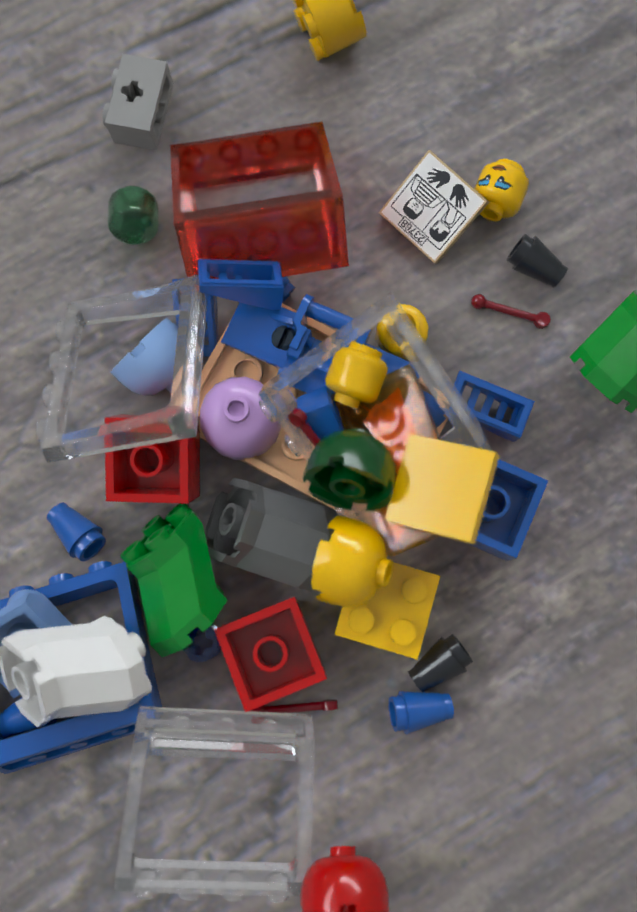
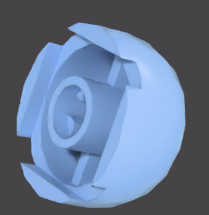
[110,318,190,396]

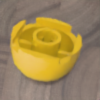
[312,515,393,607]

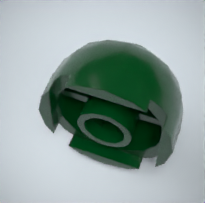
[303,428,395,511]

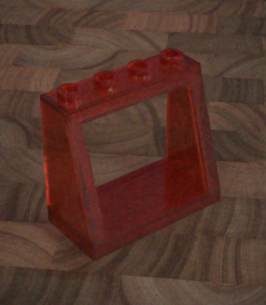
[170,121,349,292]

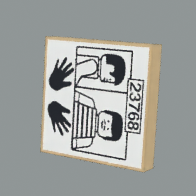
[379,150,489,264]

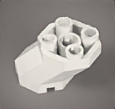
[0,616,152,727]

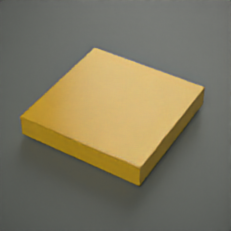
[384,434,499,545]

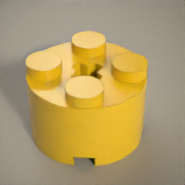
[292,0,367,61]

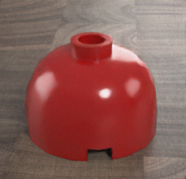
[300,846,389,912]

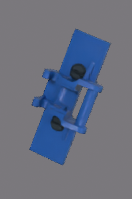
[221,294,423,410]

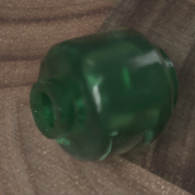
[107,185,158,245]

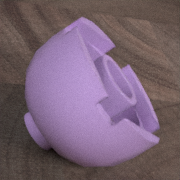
[200,377,282,460]

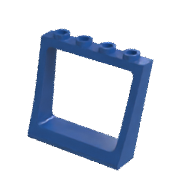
[0,561,166,774]

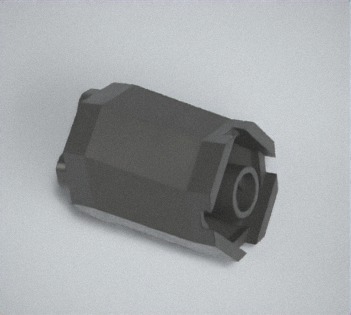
[206,478,338,592]

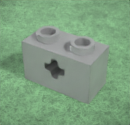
[103,54,174,150]

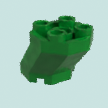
[570,290,637,413]
[120,503,227,657]

